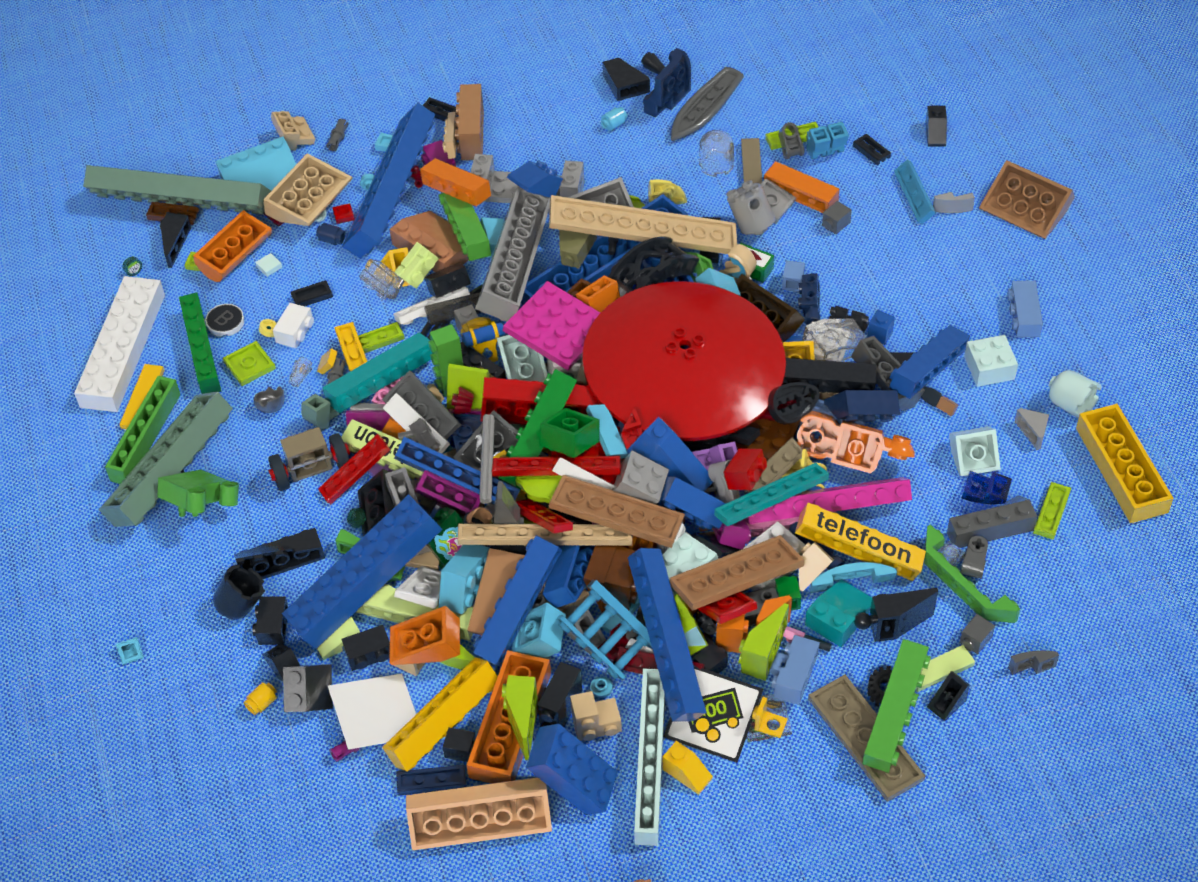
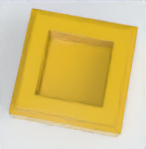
[317,348,337,375]

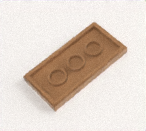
[467,548,525,635]

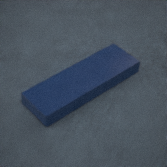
[396,765,466,796]

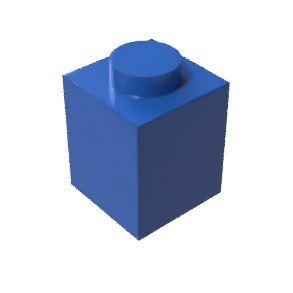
[867,310,895,345]

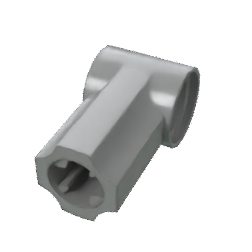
[708,460,738,503]

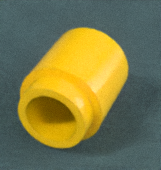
[243,682,277,715]

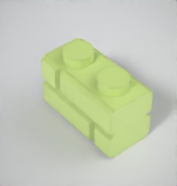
[395,242,439,289]

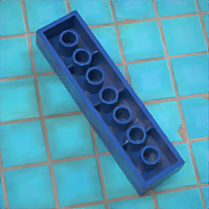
[282,494,443,650]

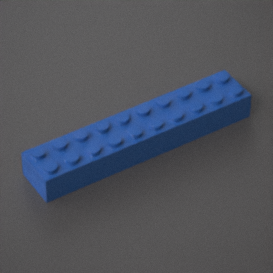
[342,102,435,259]
[521,194,688,305]

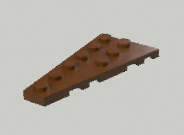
[729,392,811,460]

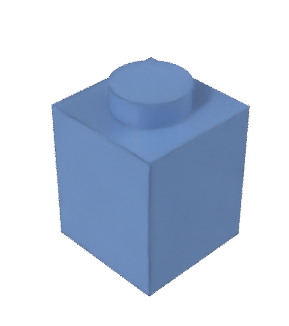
[782,260,805,292]

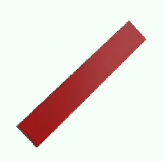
[492,456,620,476]

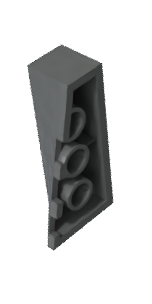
[851,336,925,411]
[947,496,1037,549]

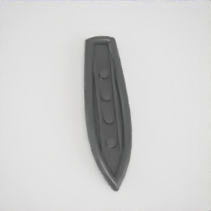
[671,67,744,141]

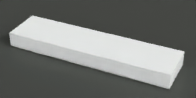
[383,393,450,454]

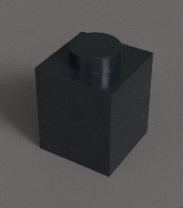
[443,727,476,762]

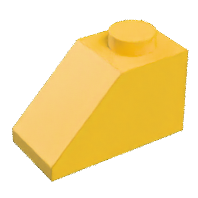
[662,741,713,795]

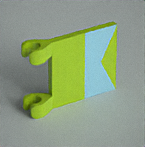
[643,594,708,656]

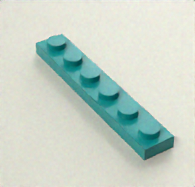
[714,463,829,527]

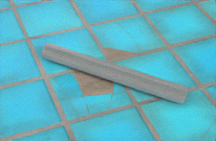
[480,414,495,504]

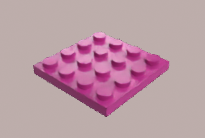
[502,281,600,371]

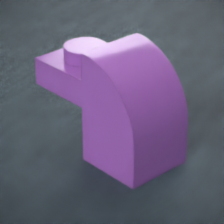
[692,442,737,471]

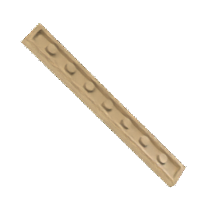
[458,524,632,546]

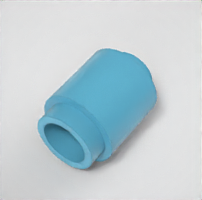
[601,107,627,131]

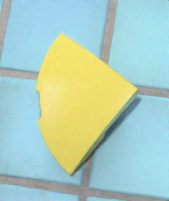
[648,179,687,205]

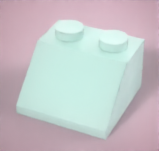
[949,427,1001,476]

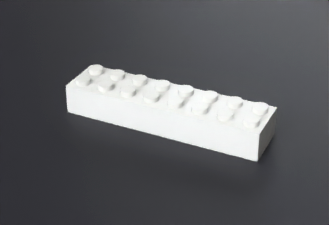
[74,276,165,412]

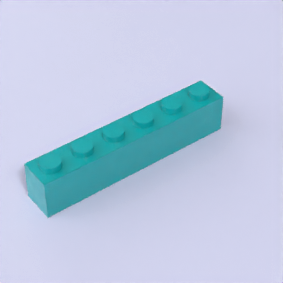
[322,332,433,413]

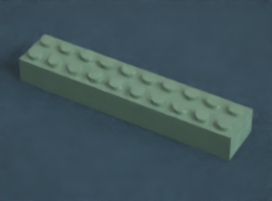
[83,165,271,215]

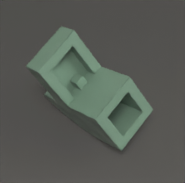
[301,393,340,429]

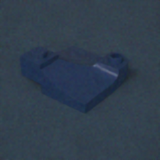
[643,48,691,118]

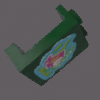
[427,507,463,570]

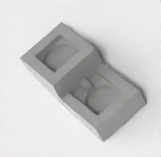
[933,192,975,213]

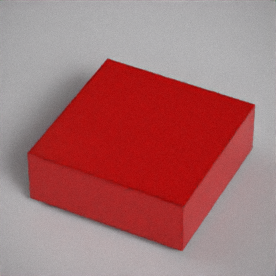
[332,203,354,224]

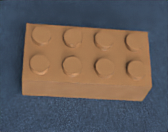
[455,84,484,160]

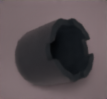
[212,565,265,620]

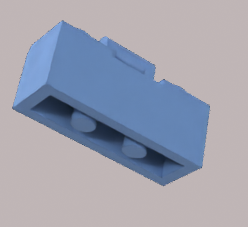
[770,635,820,705]

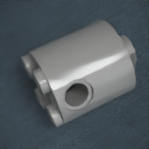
[726,180,775,235]

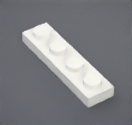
[393,287,470,325]

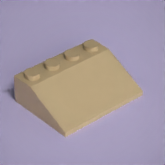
[263,153,352,226]

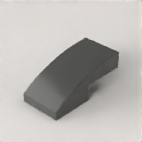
[1008,650,1059,675]

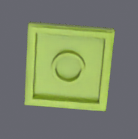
[222,341,276,386]

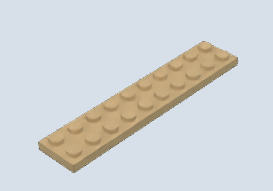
[549,195,737,254]

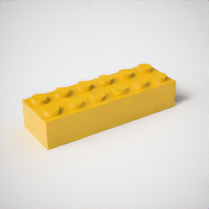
[1076,403,1174,523]

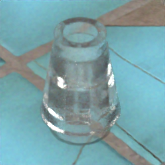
[288,357,313,387]

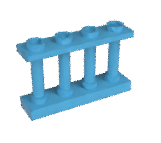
[557,580,651,680]

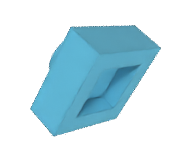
[375,133,393,152]

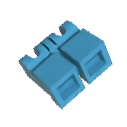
[806,121,849,159]

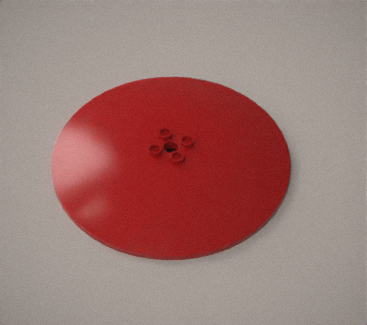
[583,282,786,441]

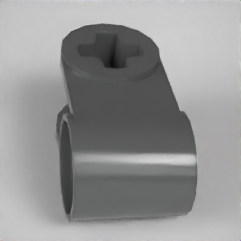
[778,122,804,159]
[960,536,988,579]

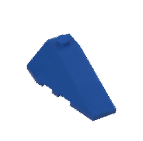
[626,417,713,492]

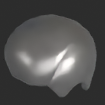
[254,386,285,413]

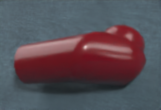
[410,165,423,188]

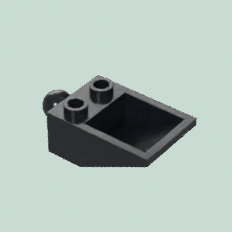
[854,588,938,642]

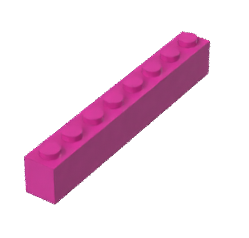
[744,477,912,524]

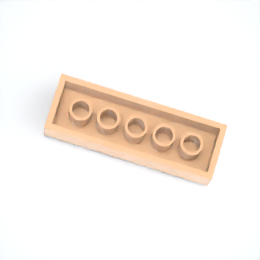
[406,778,552,851]

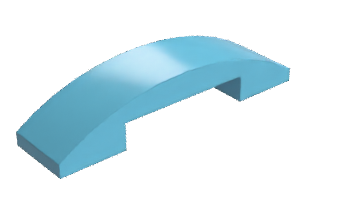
[809,562,897,593]

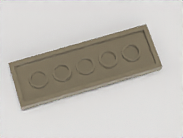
[808,674,926,802]

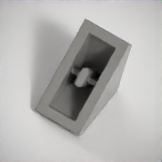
[1015,408,1049,450]

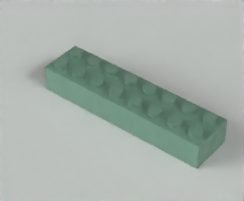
[98,392,233,527]

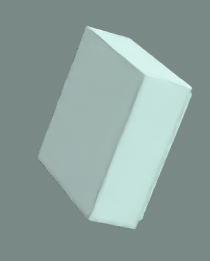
[255,253,282,277]

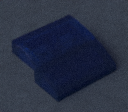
[961,471,1012,505]

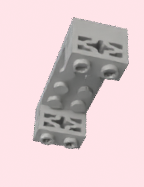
[470,154,584,203]

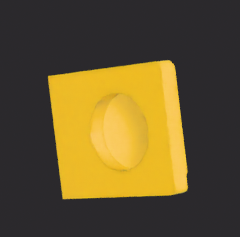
[752,697,787,738]

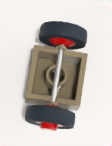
[268,427,350,491]

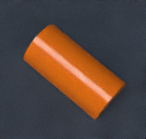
[193,210,272,282]

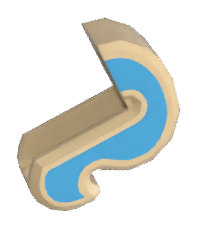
[719,244,757,282]

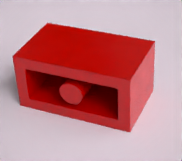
[723,449,767,490]

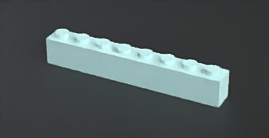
[634,669,665,846]

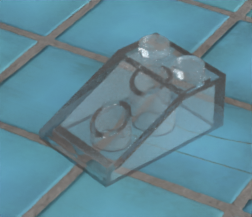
[802,318,867,362]

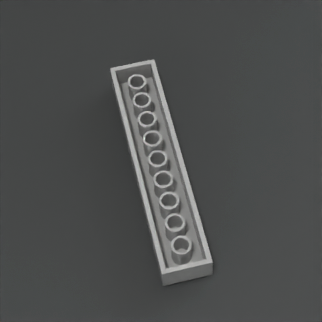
[475,186,550,321]

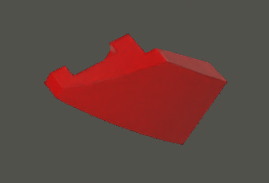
[620,409,642,449]

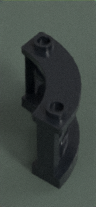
[608,236,700,293]

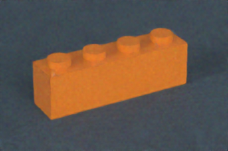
[420,158,491,207]
[764,161,840,213]

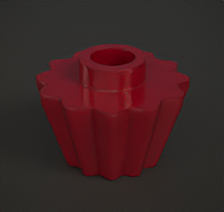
[451,387,474,414]

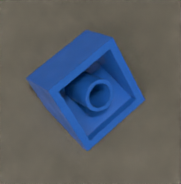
[507,161,563,198]

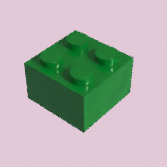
[540,408,600,458]

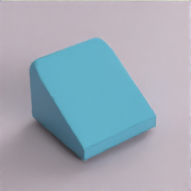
[116,637,144,665]

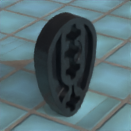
[768,382,820,425]

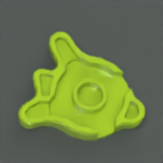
[516,475,562,503]

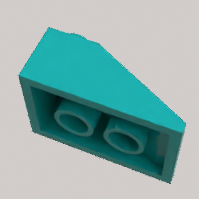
[805,579,872,647]

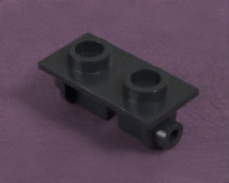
[827,306,869,333]
[696,609,717,635]

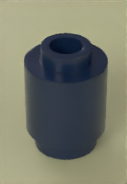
[316,223,345,245]

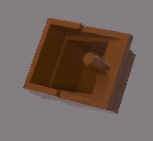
[583,545,638,613]

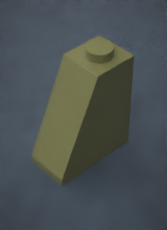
[559,230,597,268]

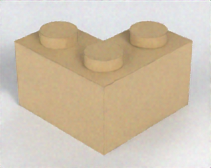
[570,691,622,741]

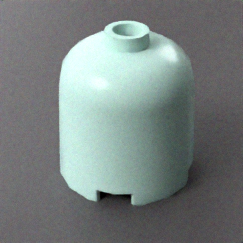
[1049,370,1102,418]

